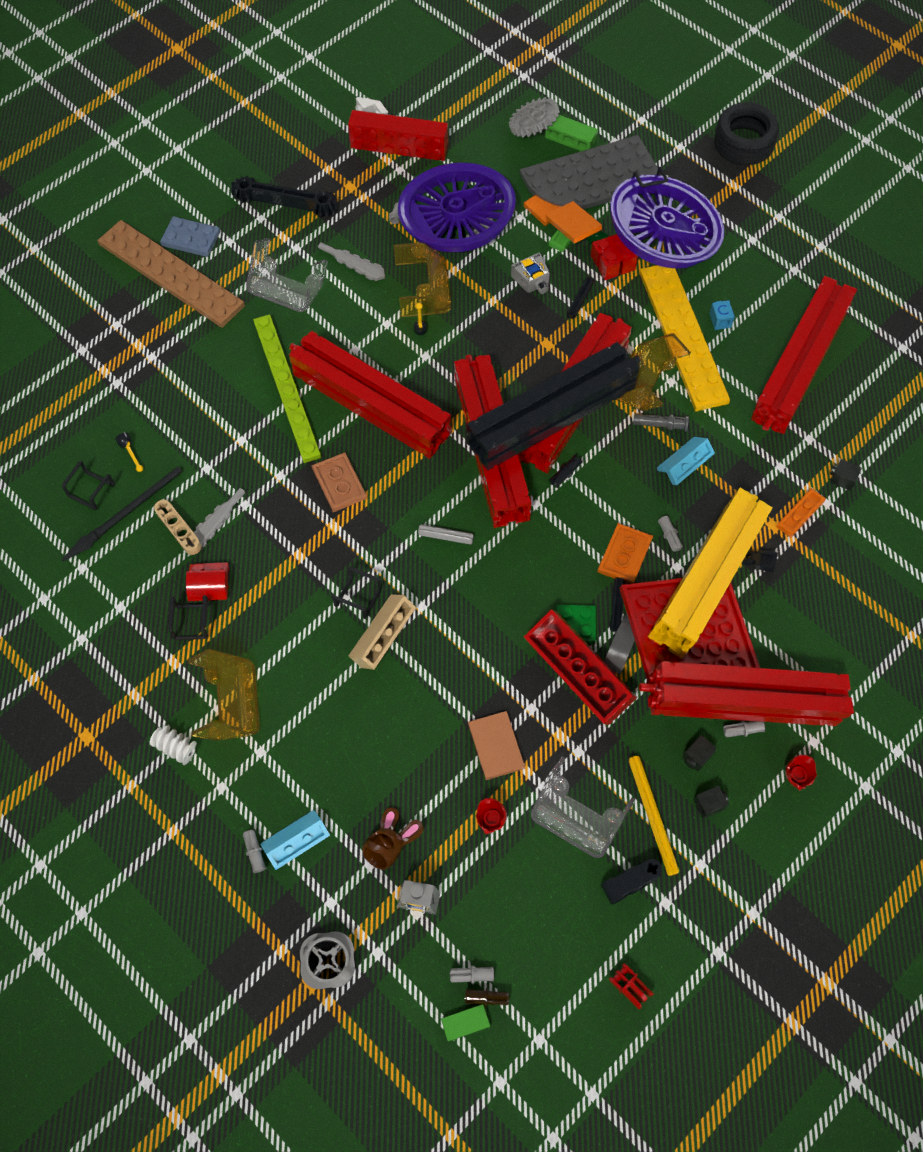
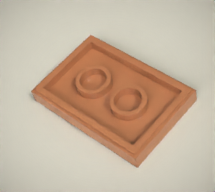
[311,452,367,512]
[468,711,525,780]

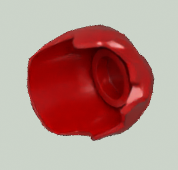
[785,755,817,791]
[476,798,507,834]

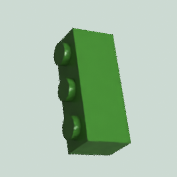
[545,115,598,151]

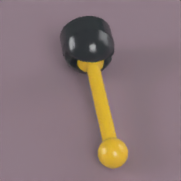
[413,303,427,335]
[115,432,143,472]

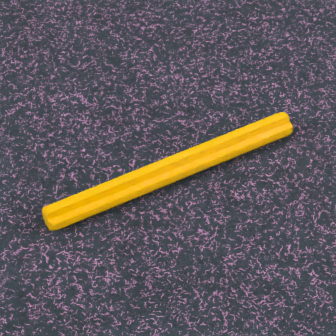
[629,756,679,876]

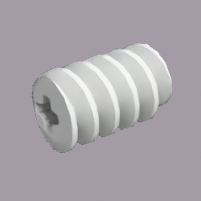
[150,725,197,765]

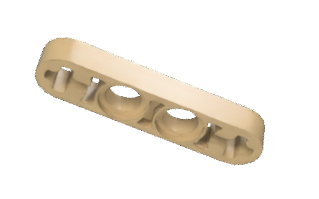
[154,500,202,555]

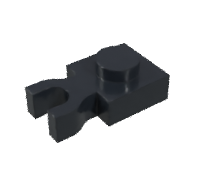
[742,549,778,572]

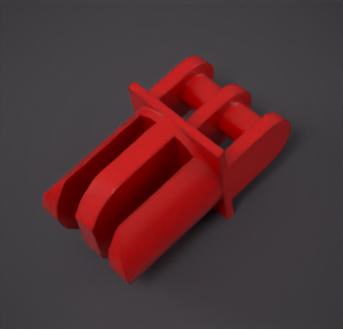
[609,963,654,1010]

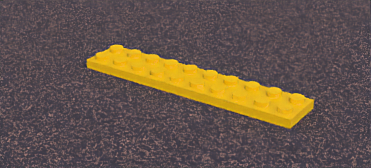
[639,265,730,412]

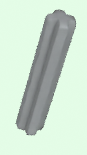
[418,524,474,544]

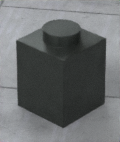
[830,459,862,491]
[682,735,717,771]
[693,786,729,819]

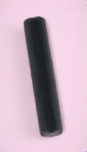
[567,276,594,319]
[610,578,625,632]

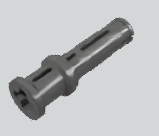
[633,413,689,432]

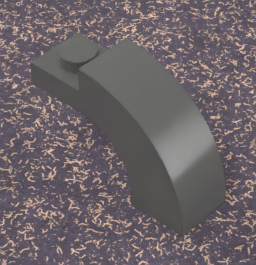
[604,614,635,674]

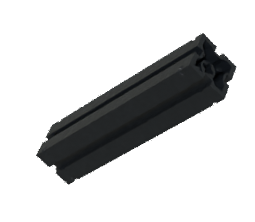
[467,342,640,471]

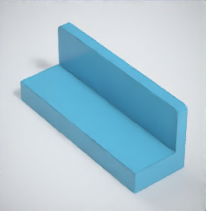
[657,437,715,485]
[260,810,330,870]

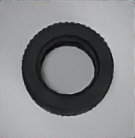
[714,102,780,166]

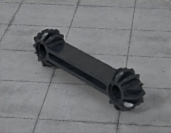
[231,175,338,218]

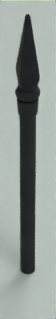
[62,466,182,561]

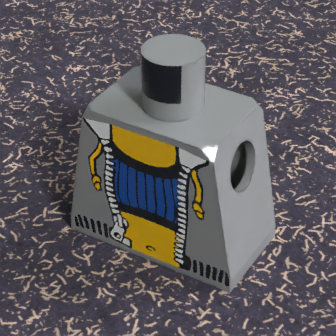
[511,252,550,294]
[396,880,440,915]

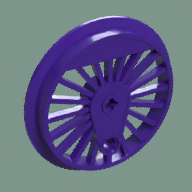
[398,163,516,252]
[610,175,724,268]

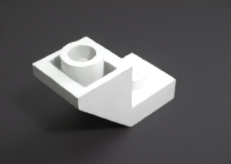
[355,97,388,115]

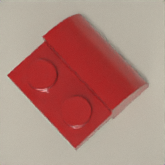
[186,562,229,601]

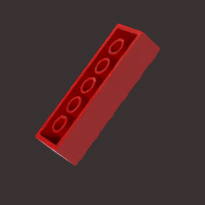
[348,110,448,161]
[524,609,638,725]

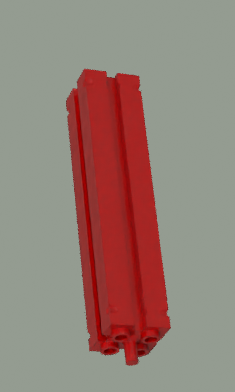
[751,276,857,434]
[518,313,632,474]
[289,331,451,459]
[454,355,532,528]
[639,661,854,726]

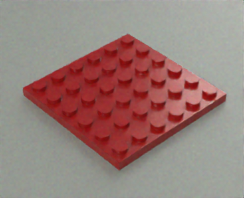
[619,578,760,695]

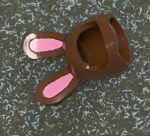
[362,807,424,870]

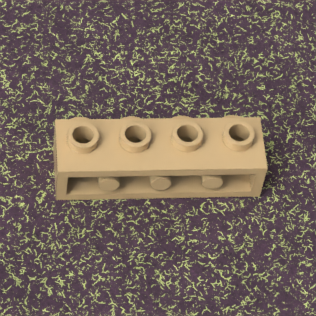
[349,594,416,670]

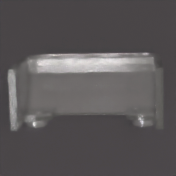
[246,238,328,312]
[531,756,635,858]

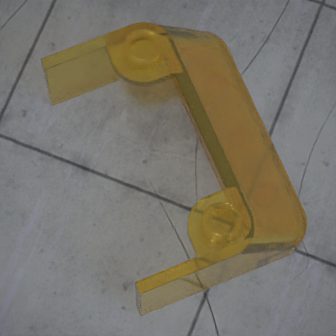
[394,243,451,317]
[616,333,691,411]
[188,649,260,741]

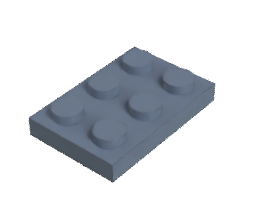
[160,216,220,257]

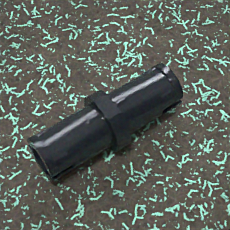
[549,455,583,488]

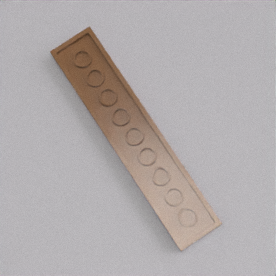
[97,220,245,328]

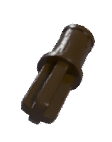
[465,988,509,1007]

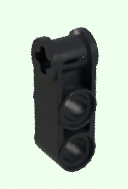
[601,859,662,905]

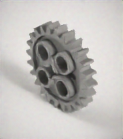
[508,97,560,138]

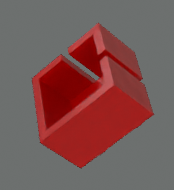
[591,234,638,280]

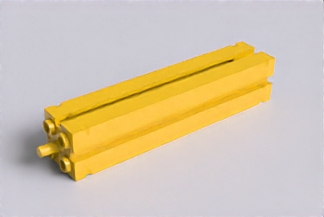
[648,488,772,659]

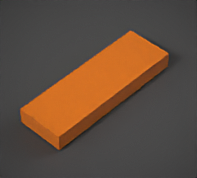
[776,488,826,538]

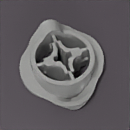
[300,932,355,989]

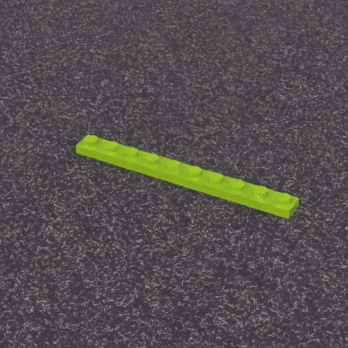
[253,315,321,463]

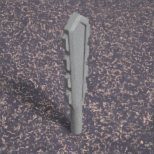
[318,242,385,281]
[187,488,245,550]

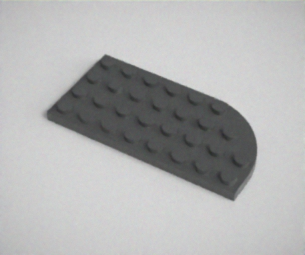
[519,135,662,209]

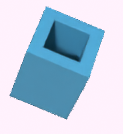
[709,300,735,330]

